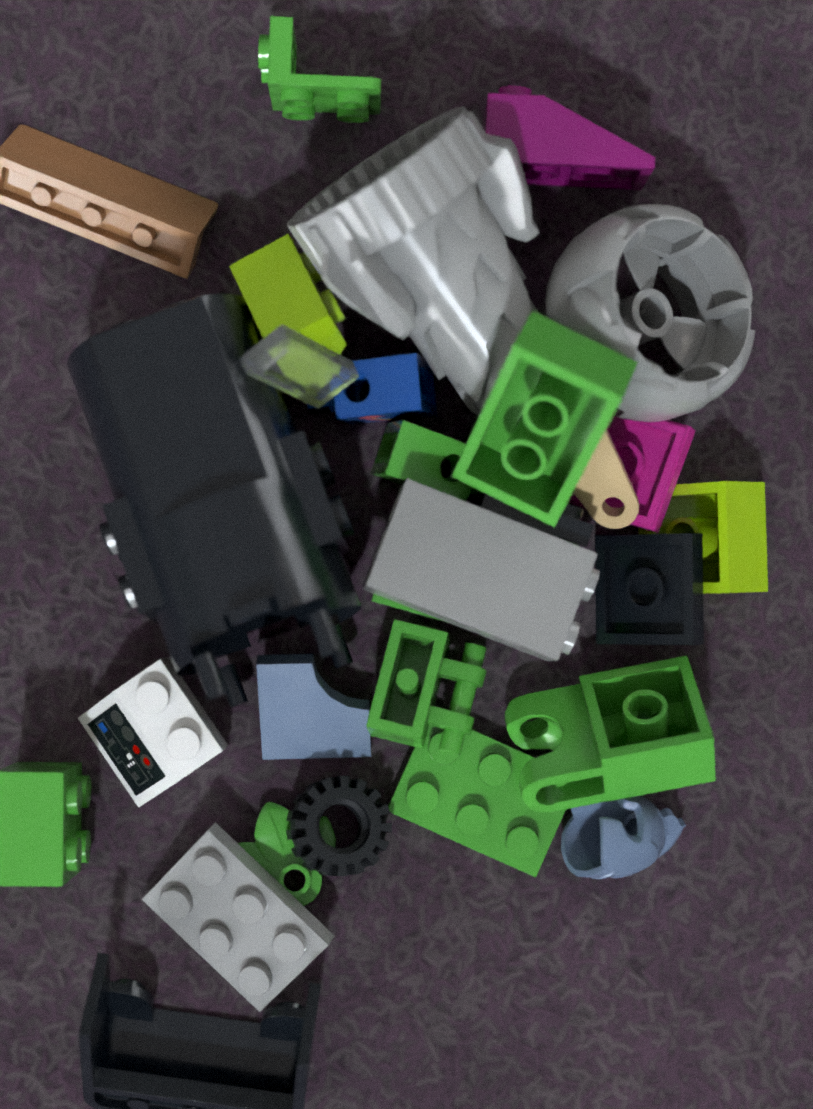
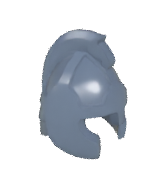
[561,795,686,880]

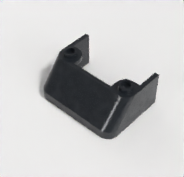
[78,953,321,1109]

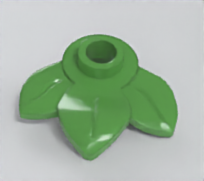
[238,802,336,906]

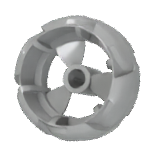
[545,204,755,422]

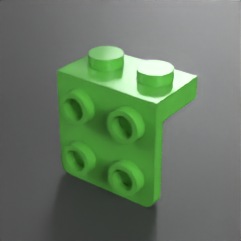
[258,16,381,123]

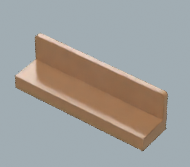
[0,124,218,279]

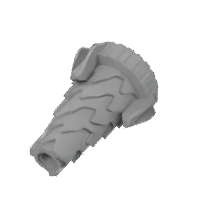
[287,106,540,416]

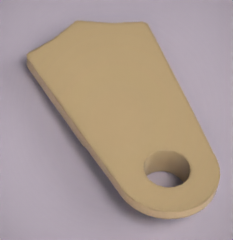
[573,428,639,529]

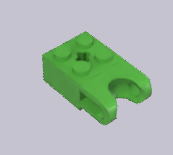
[504,655,716,813]

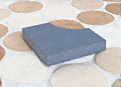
[256,654,371,760]

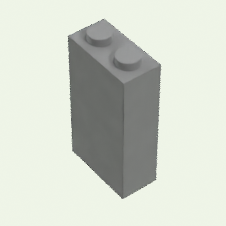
[361,479,600,662]

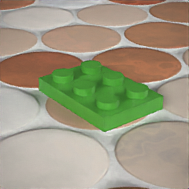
[388,726,566,877]

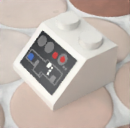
[78,657,229,808]

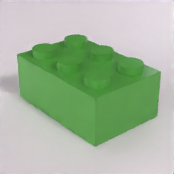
[452,311,638,527]

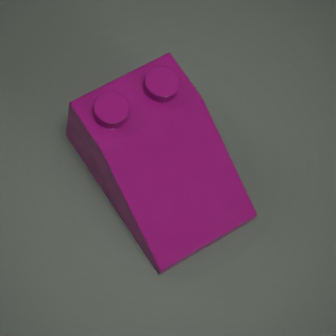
[483,86,655,190]

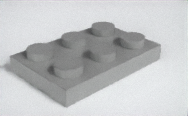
[142,822,334,1012]

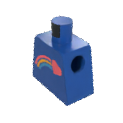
[307,353,437,424]

